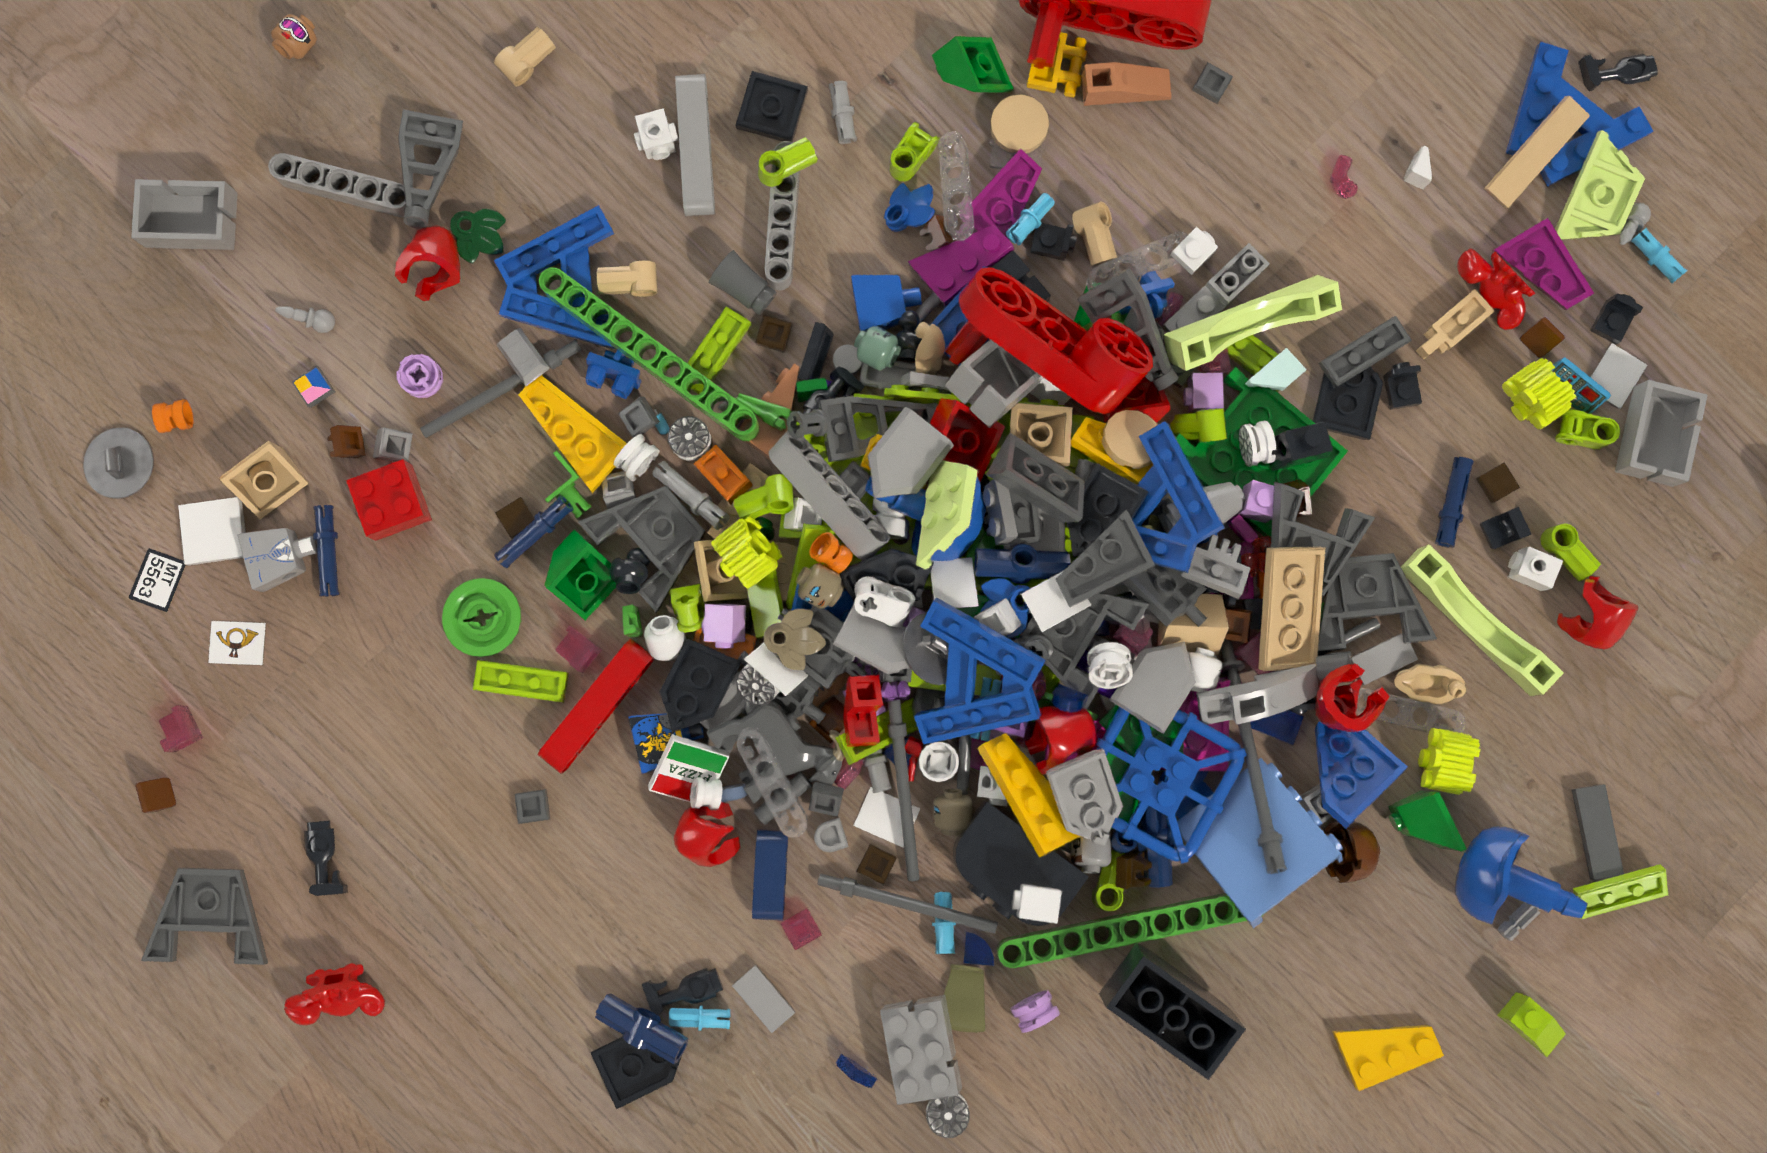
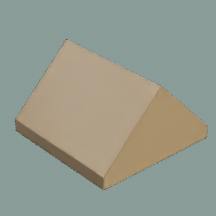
[1010,403,1072,467]
[219,441,309,519]
[694,540,749,604]
[1157,593,1229,655]

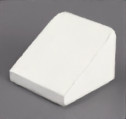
[1403,145,1432,189]
[783,498,822,531]
[974,598,1021,636]

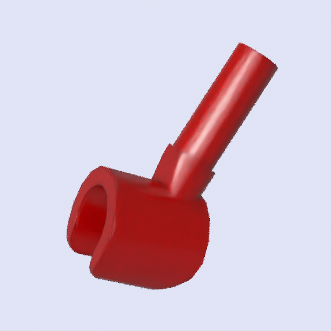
[905,736,923,782]

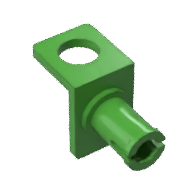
[545,450,592,519]

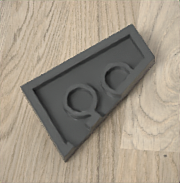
[1056,509,1155,608]

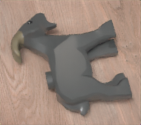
[707,697,844,803]

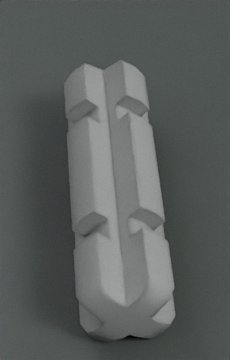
[1498,902,1541,941]

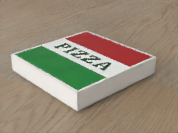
[648,734,730,802]

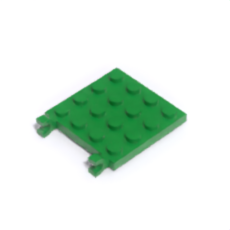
[1176,367,1348,542]

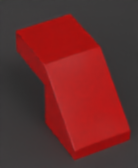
[843,675,883,747]

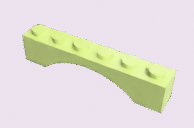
[1163,275,1342,371]
[1401,544,1564,696]

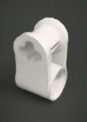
[854,576,916,627]

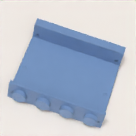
[1177,758,1343,928]

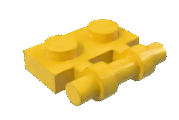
[1027,32,1087,97]

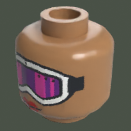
[271,14,317,59]

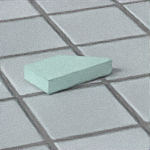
[1245,348,1306,391]

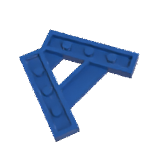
[1506,42,1653,187]
[494,205,615,349]
[1070,421,1225,573]
[914,598,1046,745]

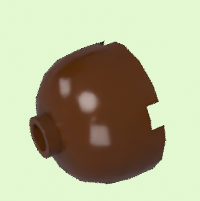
[1324,821,1380,883]

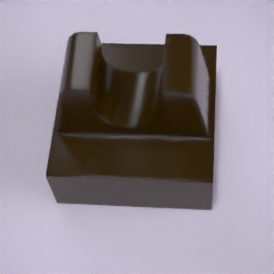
[1115,850,1152,890]

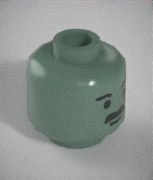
[854,326,901,371]

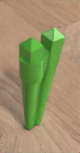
[736,393,791,431]

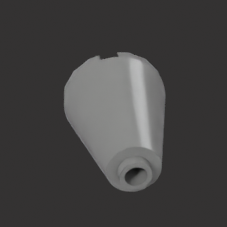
[1156,482,1245,544]

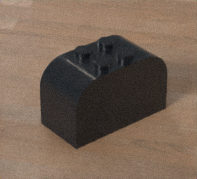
[953,801,1088,926]
[1099,943,1246,1080]

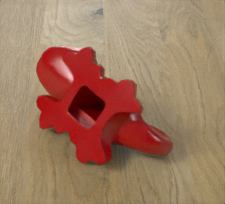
[1457,248,1535,330]
[284,963,385,1025]

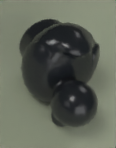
[895,310,922,362]
[609,548,650,594]

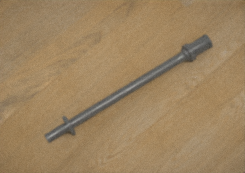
[1221,639,1287,874]

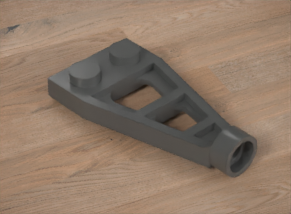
[398,109,463,229]
[1077,267,1179,391]
[817,396,938,462]

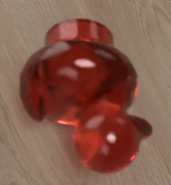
[1241,535,1272,577]

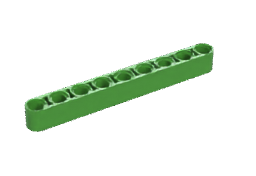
[539,267,760,441]
[997,893,1264,968]

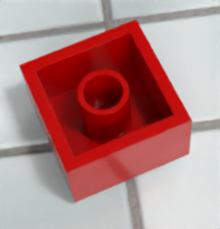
[929,398,1005,481]
[346,459,432,541]

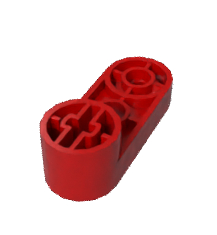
[1018,0,1212,69]
[945,267,1153,414]

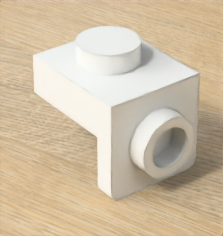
[1170,227,1218,275]

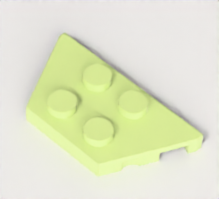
[1555,130,1645,240]
[916,460,978,570]

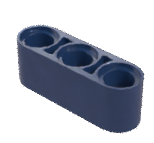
[752,830,788,921]

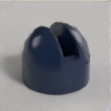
[1111,830,1138,854]

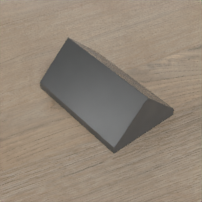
[986,433,1085,522]

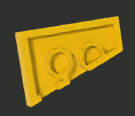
[1071,417,1153,485]
[1332,1025,1444,1091]

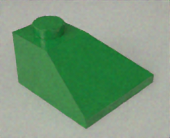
[932,36,1014,92]
[544,530,616,620]
[1388,791,1467,852]

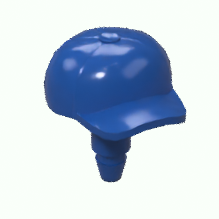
[865,476,986,561]
[1455,826,1587,925]

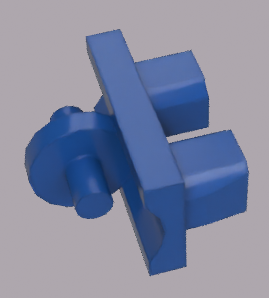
[1119,271,1175,319]
[585,349,641,399]

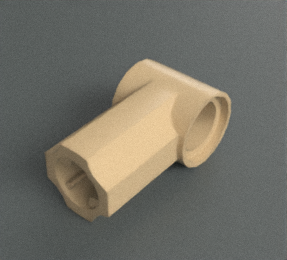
[494,27,556,86]
[1072,202,1117,266]
[597,261,657,297]

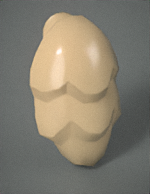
[915,322,945,375]
[1394,664,1466,704]

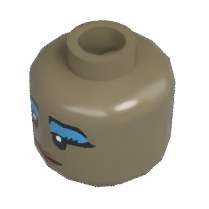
[796,563,844,609]
[933,788,973,836]

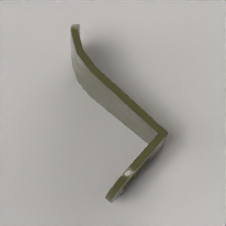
[944,964,986,1033]

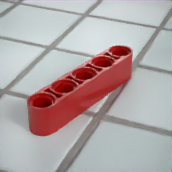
[537,638,655,774]

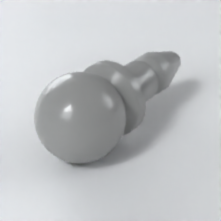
[1619,203,1651,245]
[275,306,335,333]

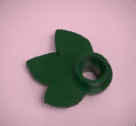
[450,208,506,264]

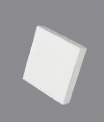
[178,497,245,566]

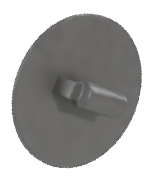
[83,428,154,498]
[903,612,949,685]

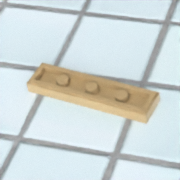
[1484,96,1590,208]

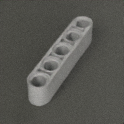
[675,74,715,217]
[765,141,800,291]
[268,153,406,217]
[768,431,889,560]

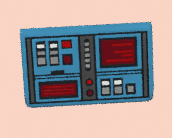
[1552,357,1611,414]

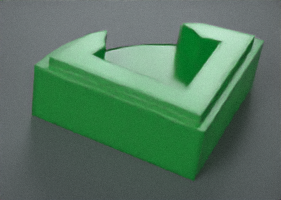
[796,378,827,403]

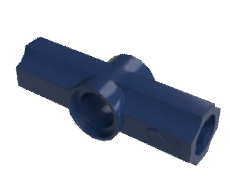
[974,544,1071,584]
[1138,806,1175,888]
[595,993,689,1064]

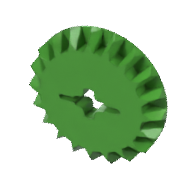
[442,578,522,657]

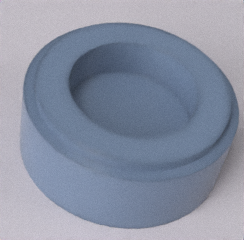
[721,783,748,802]

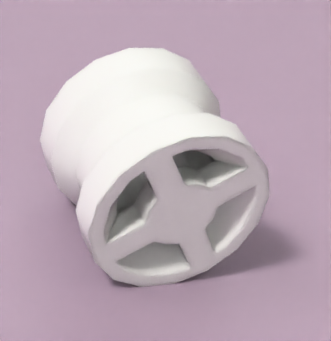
[690,777,722,810]

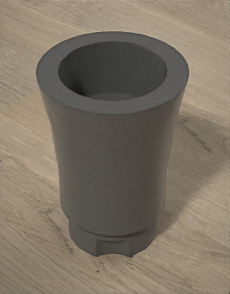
[708,250,777,315]

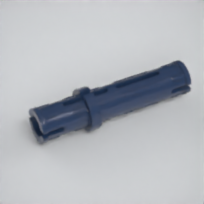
[1435,457,1474,548]
[494,496,574,568]
[313,505,340,597]

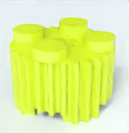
[1502,358,1576,430]
[711,516,782,589]
[1418,728,1481,795]

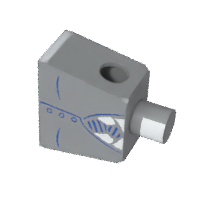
[237,528,317,592]

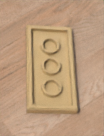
[1258,547,1325,671]

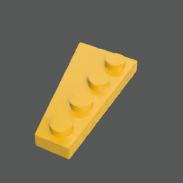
[518,375,627,494]
[977,733,1080,858]

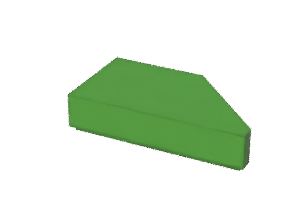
[622,604,643,638]

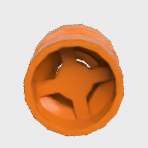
[152,399,194,433]
[809,532,853,574]

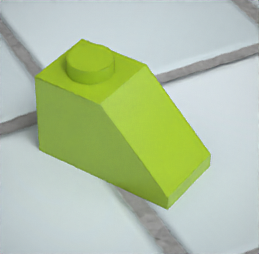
[1497,992,1566,1057]

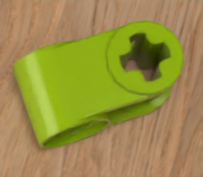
[890,122,940,182]
[1555,409,1620,449]
[670,584,705,633]

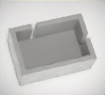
[131,179,238,250]
[945,340,1043,428]
[1615,380,1708,487]
[880,995,962,1105]

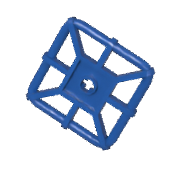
[1096,707,1247,864]

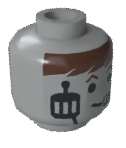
[1071,836,1111,873]

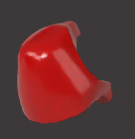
[395,226,461,301]
[1557,576,1639,649]
[1315,663,1390,732]
[1025,706,1096,775]
[674,802,741,867]

